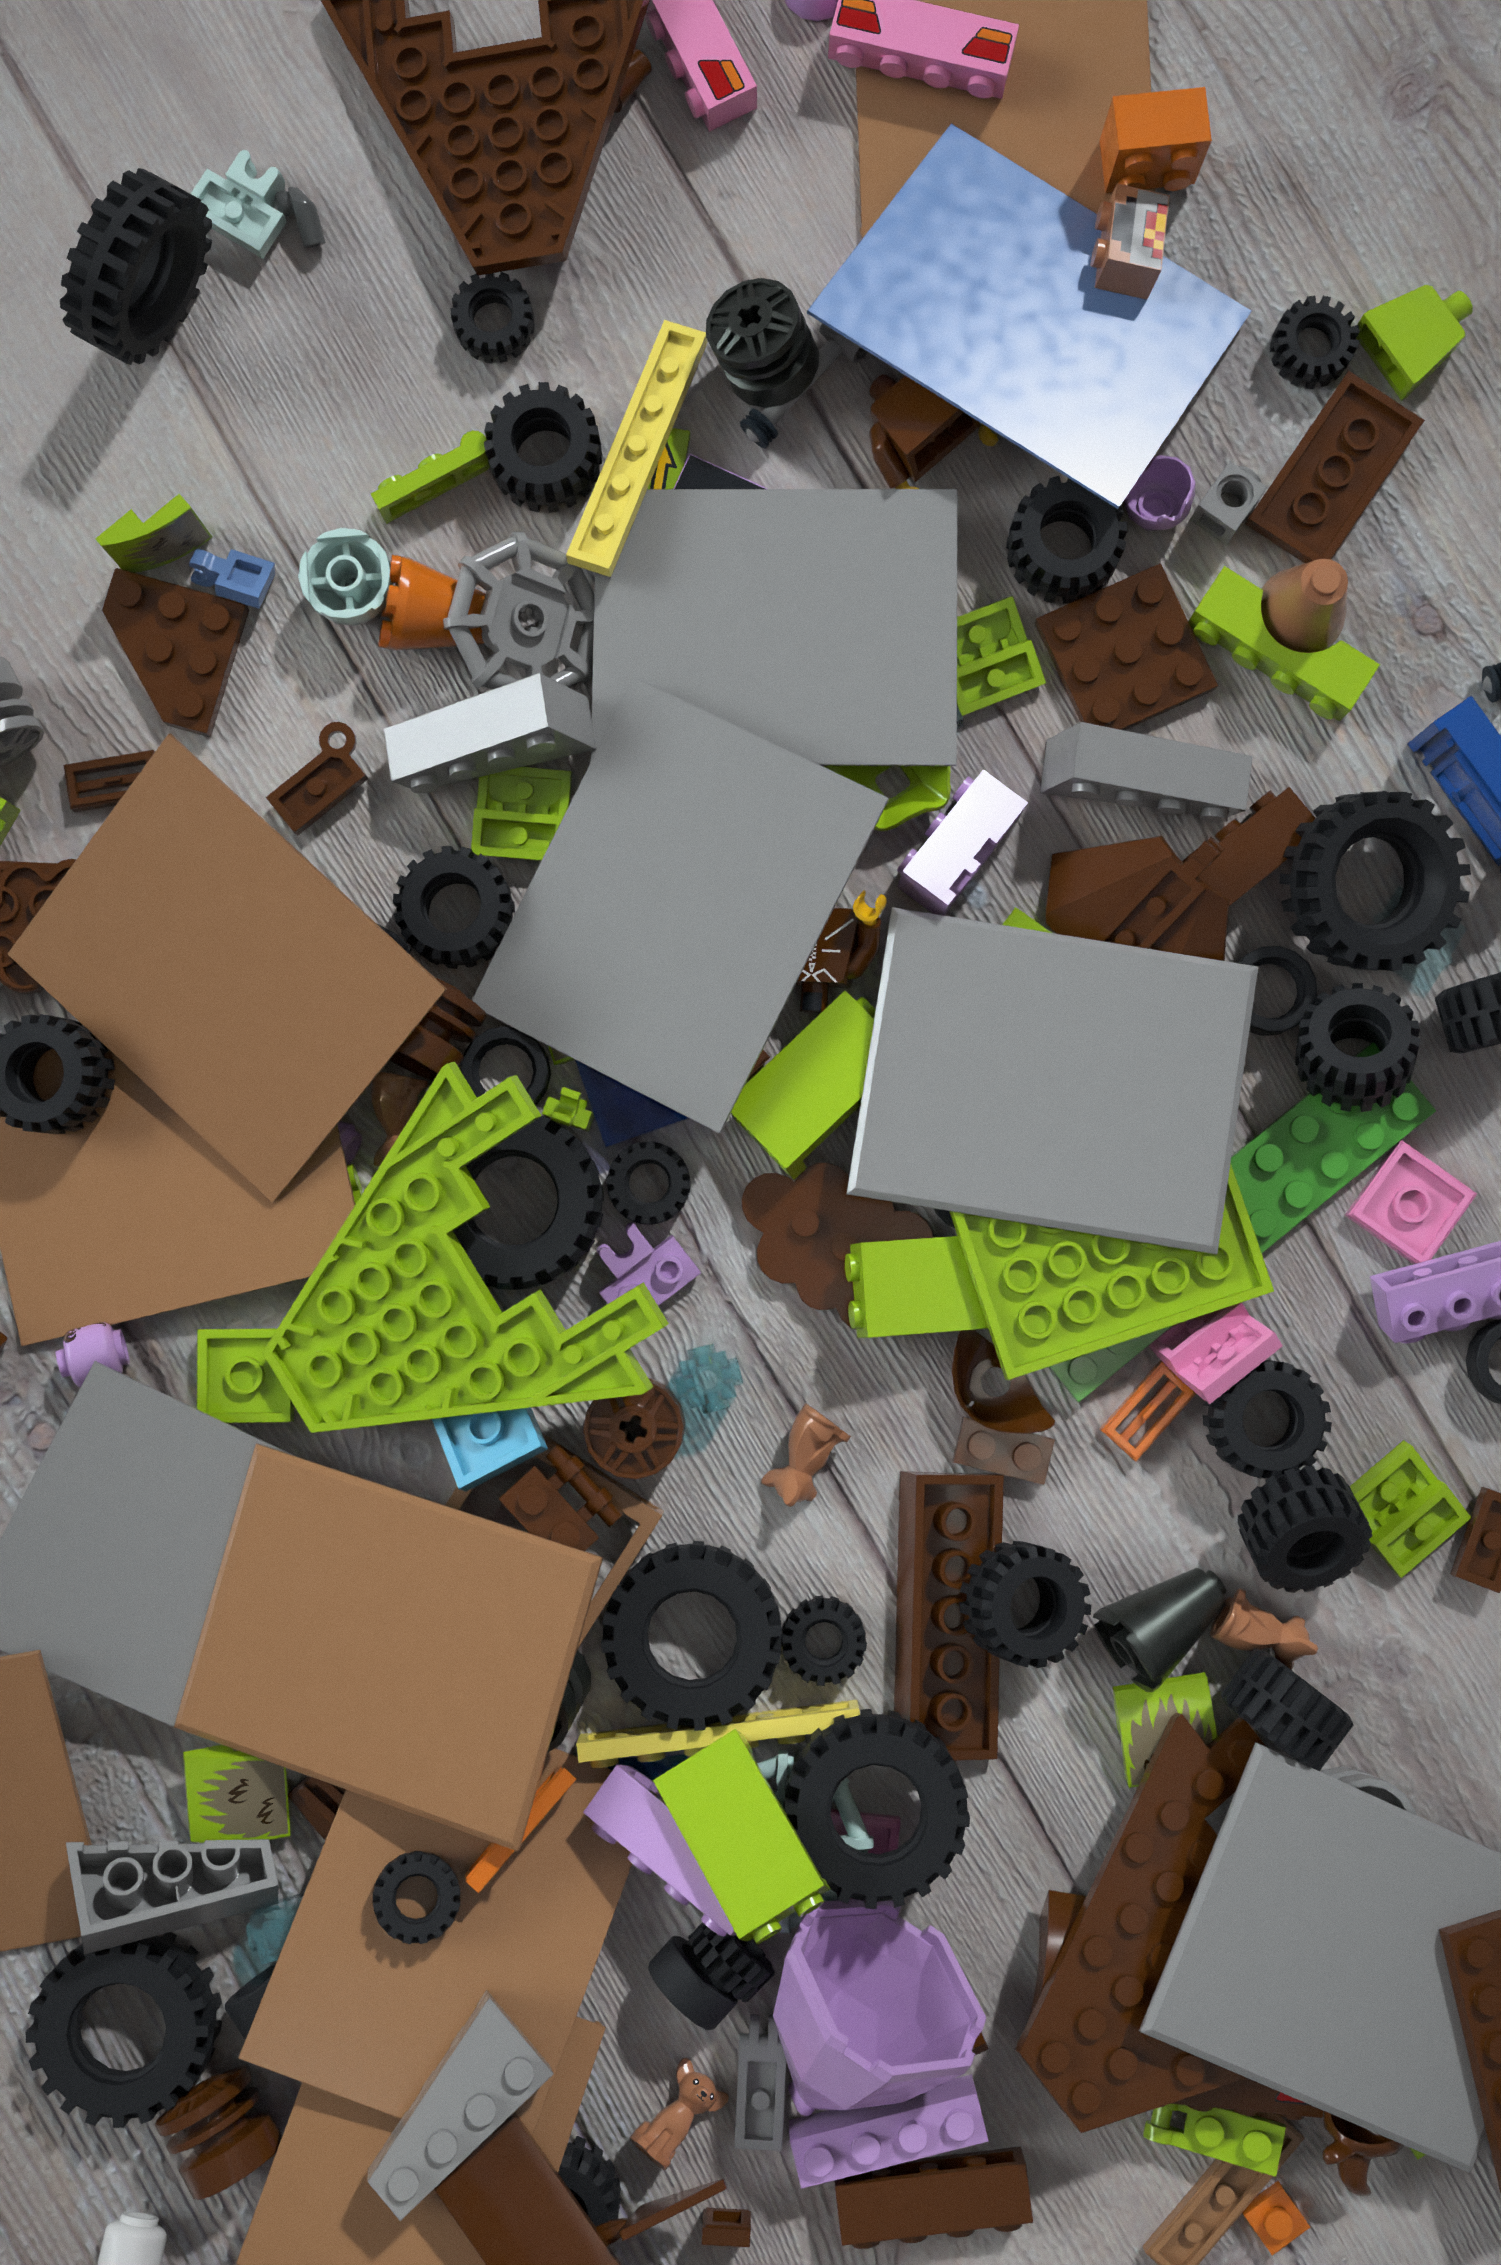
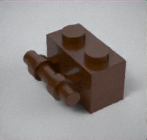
[498,1444,623,1551]

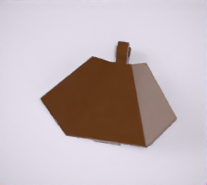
[1046,836,1230,961]

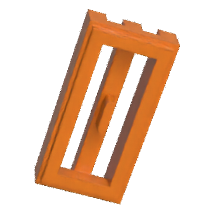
[1099,1360,1196,1462]

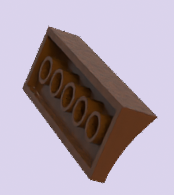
[894,1471,1004,1761]
[434,2112,622,2265]

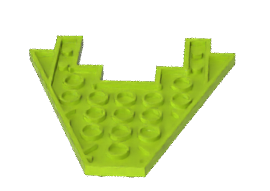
[262,1062,669,1433]

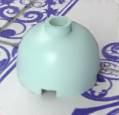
[298,528,393,626]

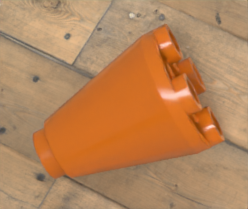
[378,555,486,650]

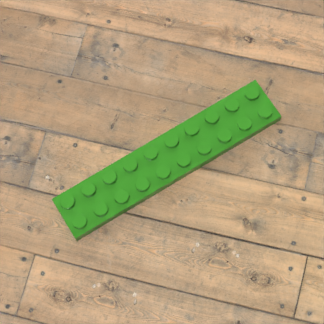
[1049,1042,1436,1402]

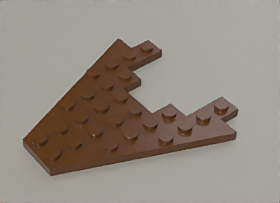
[320,0,650,276]
[1015,1713,1266,2133]

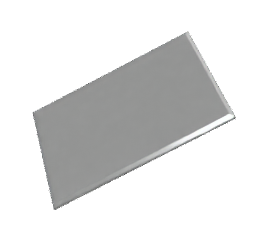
[591,489,958,766]
[472,677,889,1134]
[846,907,1258,1254]
[0,1361,302,1782]
[1139,1742,1501,2173]

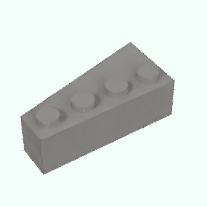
[1040,722,1253,822]
[66,1839,279,1954]
[367,1990,554,2221]

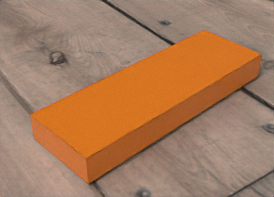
[464,1766,577,1893]

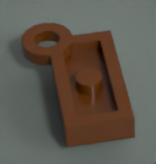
[265,722,369,836]

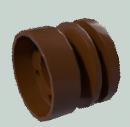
[389,978,486,1082]
[583,1377,686,1479]
[155,2066,283,2200]

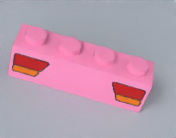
[645,0,757,132]
[828,0,1019,99]

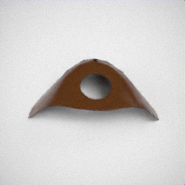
[952,1330,1055,1434]

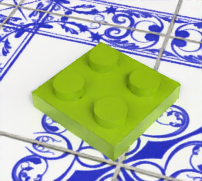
[197,1328,294,1423]

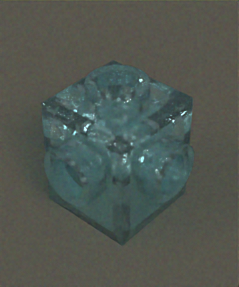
[673,1343,744,1414]

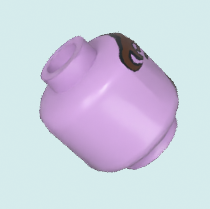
[56,1322,130,1388]

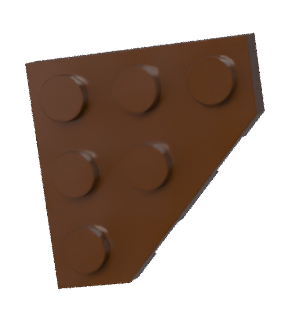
[102,568,250,738]

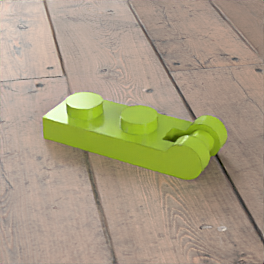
[371,430,490,524]
[1143,2104,1286,2177]

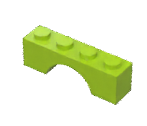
[1188,566,1380,721]

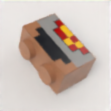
[1090,183,1170,300]

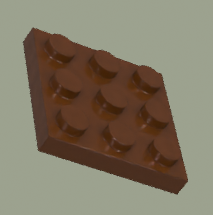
[1035,563,1218,731]

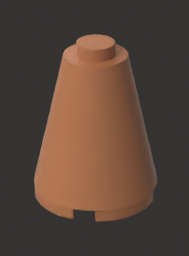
[1261,559,1348,653]

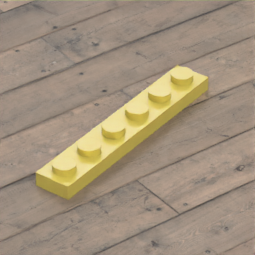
[566,320,708,577]
[576,1700,860,1768]

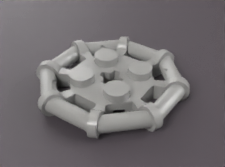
[443,532,594,690]

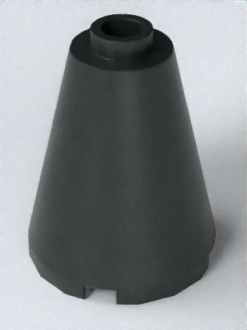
[1093,1568,1226,1692]

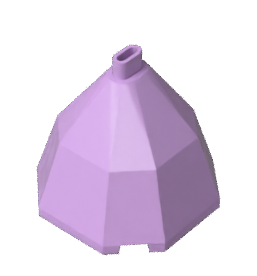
[773,1899,986,2116]

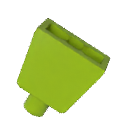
[1356,285,1473,401]

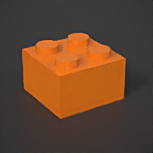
[1099,87,1212,193]

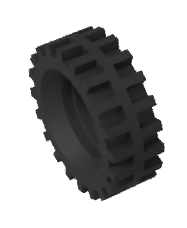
[60,168,212,365]
[1279,791,1471,971]
[601,1541,782,1731]
[783,1709,970,1909]
[25,1932,222,2128]

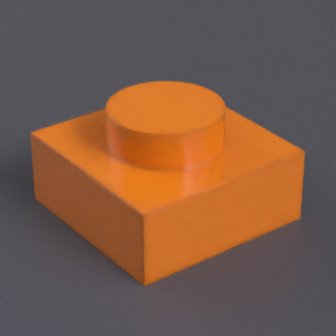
[1243,2181,1310,2256]

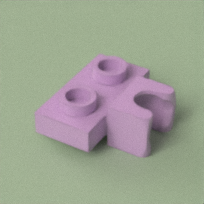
[596,1222,701,1306]

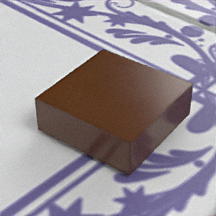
[702,2207,751,2247]

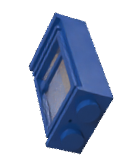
[1407,696,1501,873]

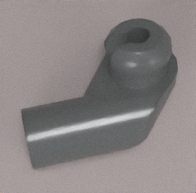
[275,187,326,248]

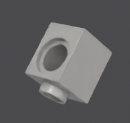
[1190,461,1267,546]

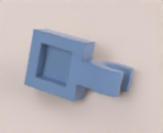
[189,549,275,609]

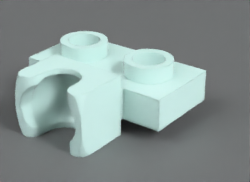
[191,150,287,259]

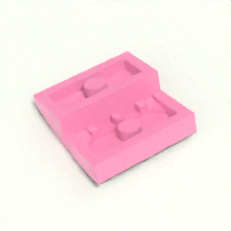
[1149,1302,1283,1404]

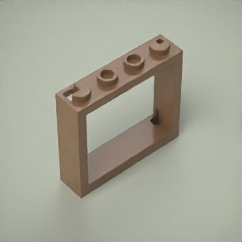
[445,1433,664,1649]

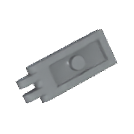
[734,2014,786,2151]

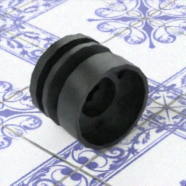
[706,278,819,408]

